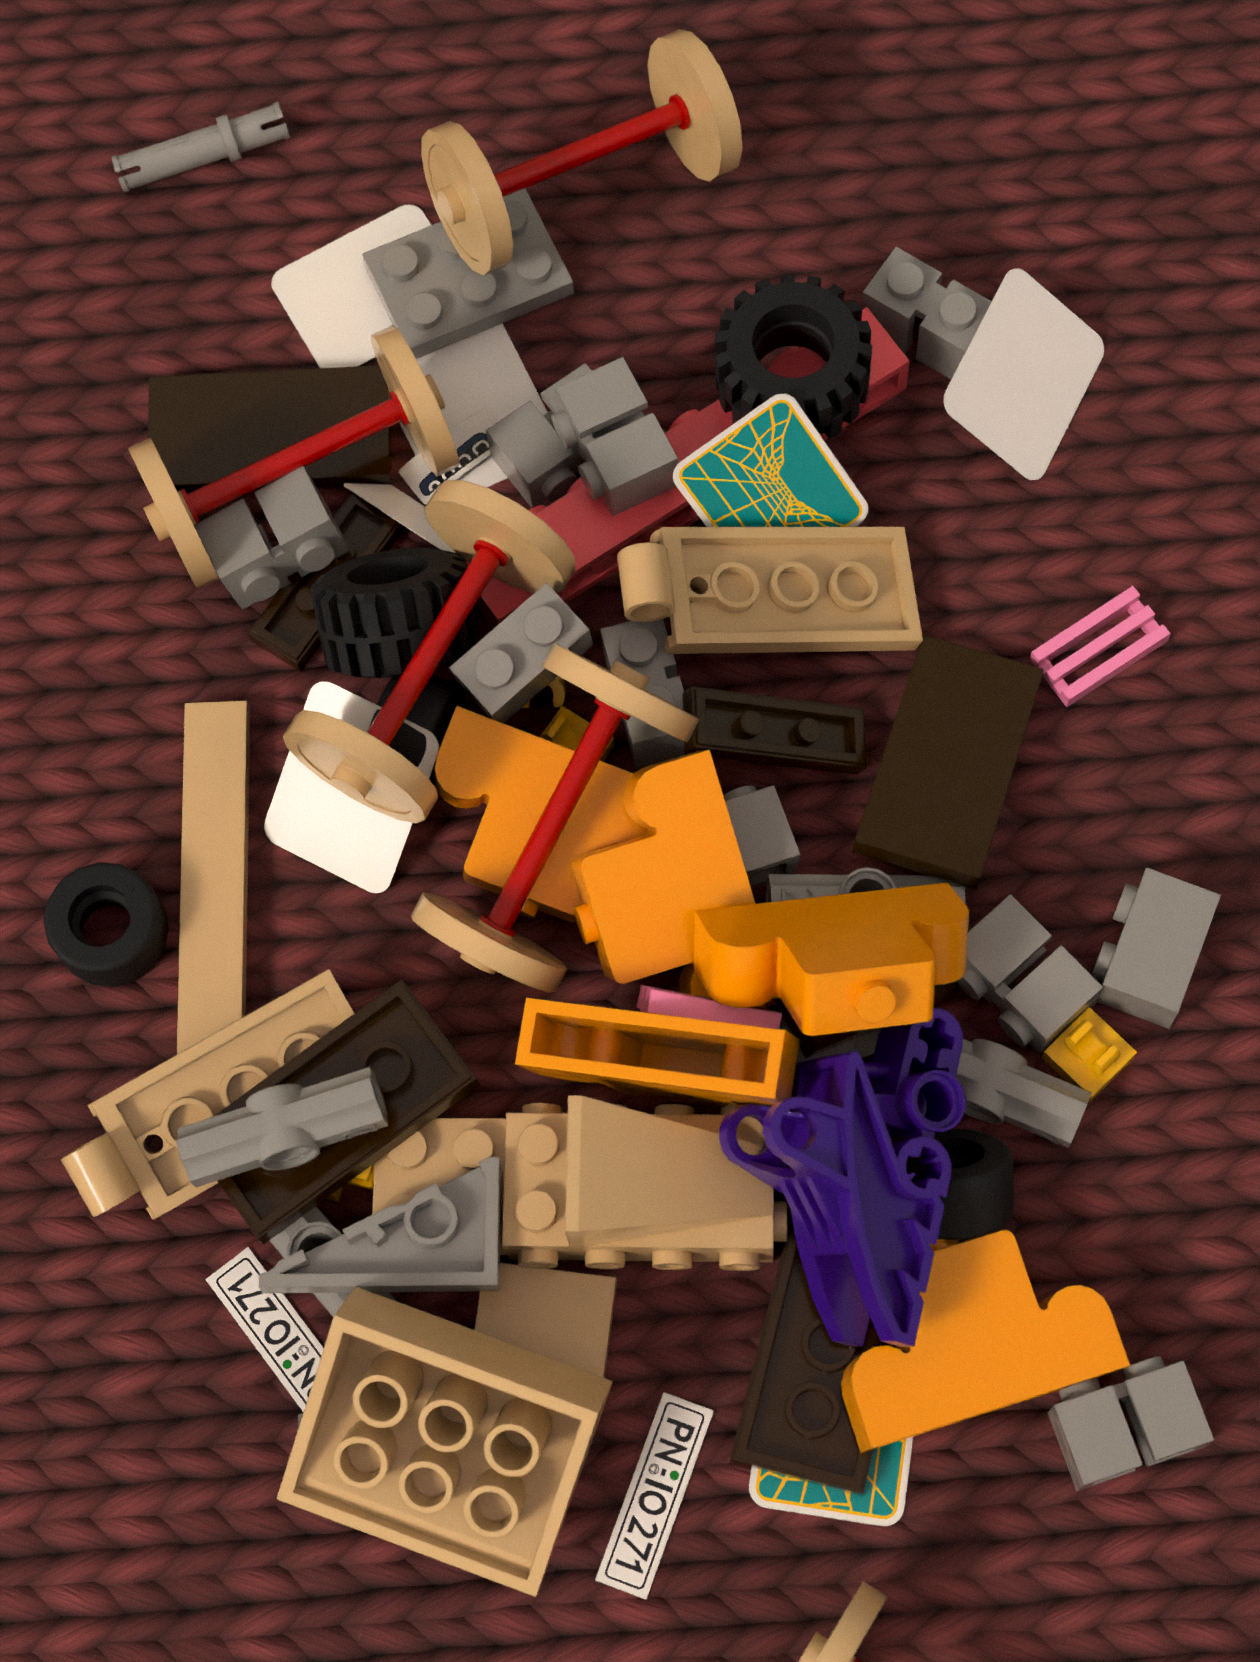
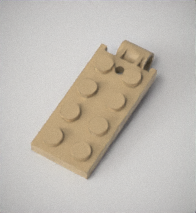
[617,527,923,654]
[60,969,354,1220]

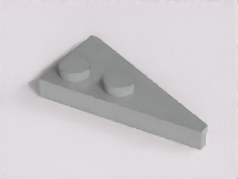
[259,1157,501,1293]

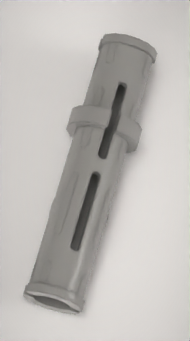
[111,102,291,193]

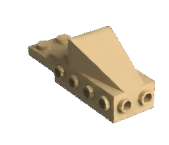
[372,1095,787,1271]

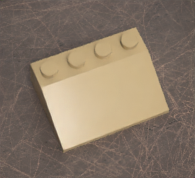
[277,1286,613,1597]

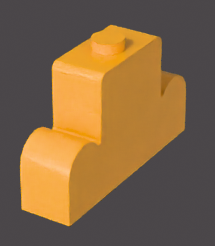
[434,706,646,923]
[572,750,778,1008]
[694,882,969,1036]
[515,998,800,1108]
[841,1230,1130,1453]

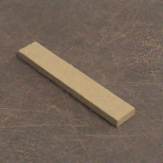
[177,701,250,1054]

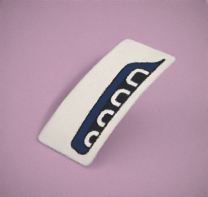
[399,407,500,504]

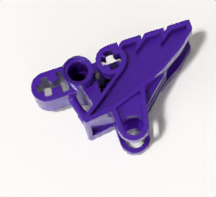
[719,1008,966,1347]

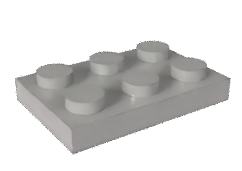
[362,189,574,359]

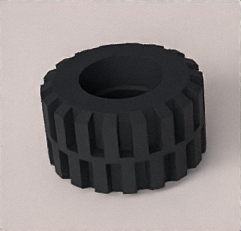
[714,274,872,440]
[310,548,480,678]

